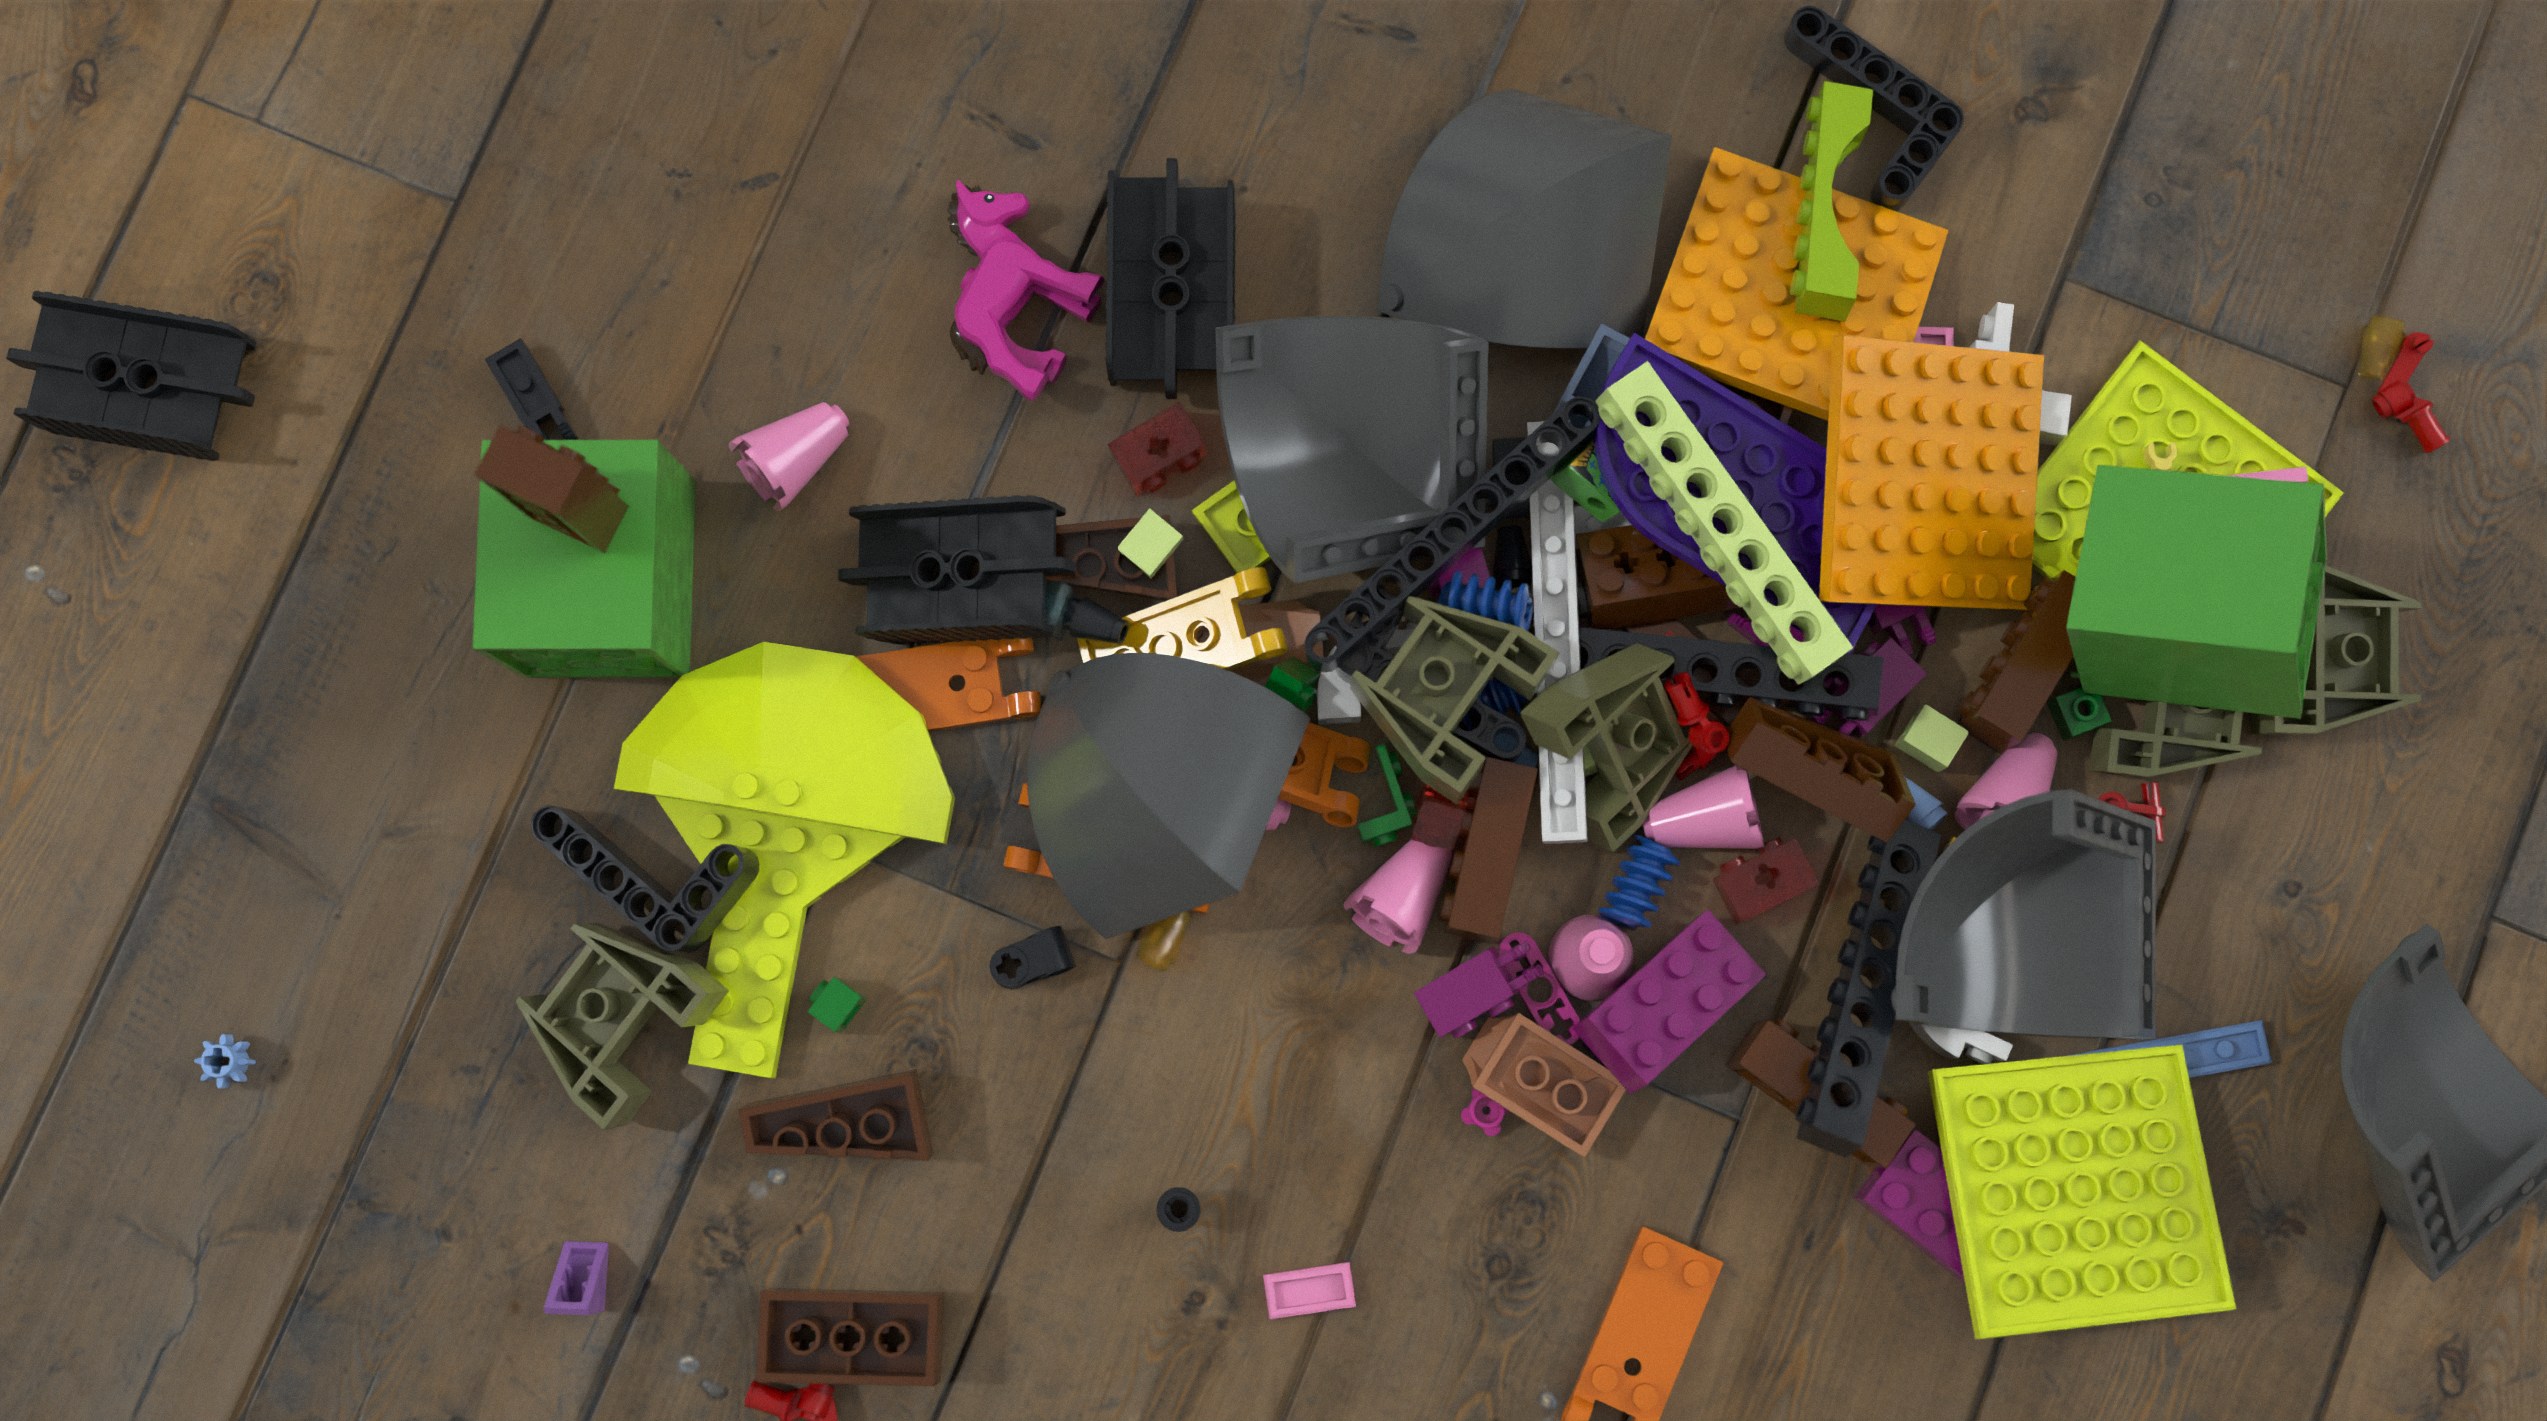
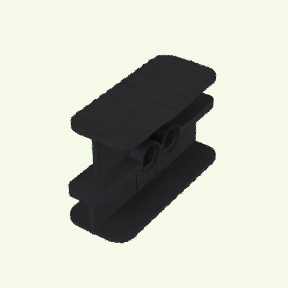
[1105,158,1236,399]
[6,291,256,461]
[838,495,1076,644]

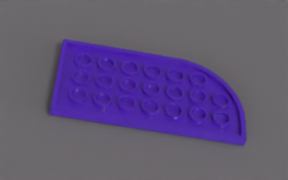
[1594,333,1877,655]

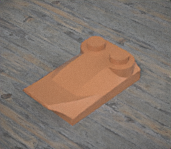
[1197,600,1324,687]
[1462,1013,1626,1158]

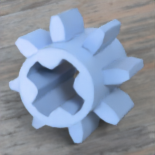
[194,1034,256,1089]

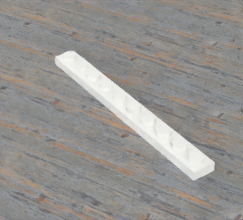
[1527,419,1587,844]

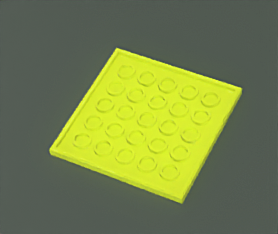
[2032,340,2344,579]
[1927,1044,2236,1340]

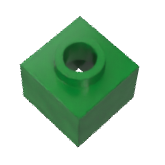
[1265,656,1320,712]
[2046,687,2112,741]
[807,977,867,1034]

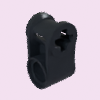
[989,926,1076,990]

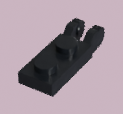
[485,338,578,440]

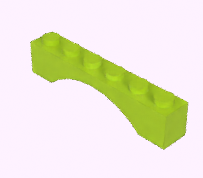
[1790,81,1873,321]

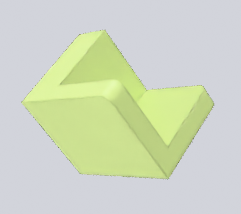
[1118,508,1184,578]
[1894,704,1968,772]

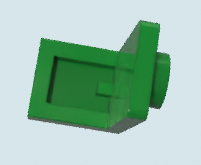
[1357,744,1417,848]

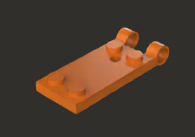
[856,637,1042,732]
[1278,722,1371,827]
[1560,1226,1724,1421]

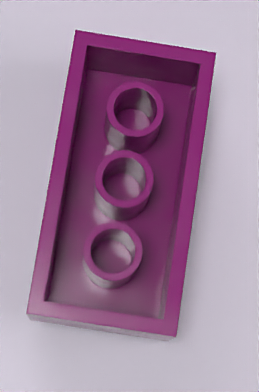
[1572,909,1766,1095]
[1853,1129,1965,1285]

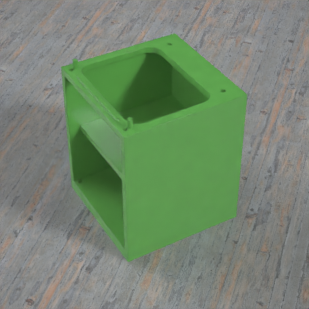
[473,440,696,678]
[2066,465,2327,719]

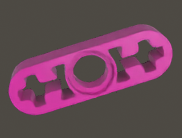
[1498,932,1580,1045]

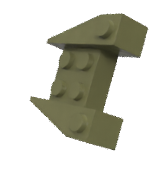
[2251,566,2421,736]
[1350,596,1559,805]
[1520,643,1692,852]
[2090,700,2262,777]
[516,923,729,1130]

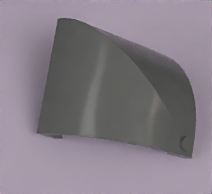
[1377,88,1672,348]
[1215,316,1488,583]
[1027,653,1310,939]
[1892,789,2156,1039]
[2341,923,2547,1283]

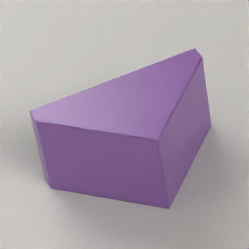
[544,1241,609,1315]

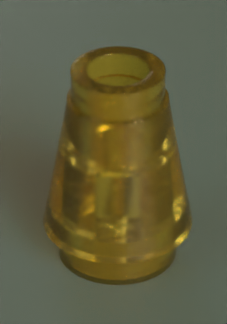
[2358,315,2407,380]
[1136,912,1192,972]

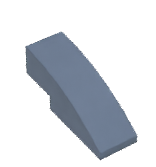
[1553,323,1629,429]

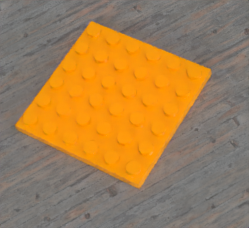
[1645,147,1949,421]
[1819,335,2044,610]

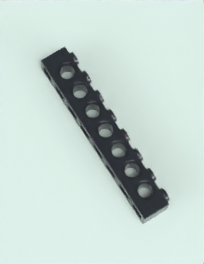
[1579,627,1884,721]
[1795,820,1941,1158]

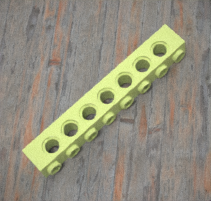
[1595,361,1853,685]

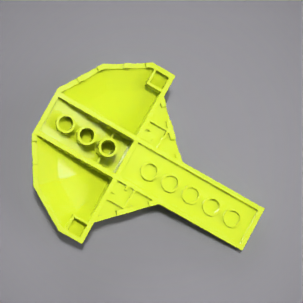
[614,642,955,1078]

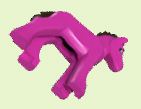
[947,180,1105,402]

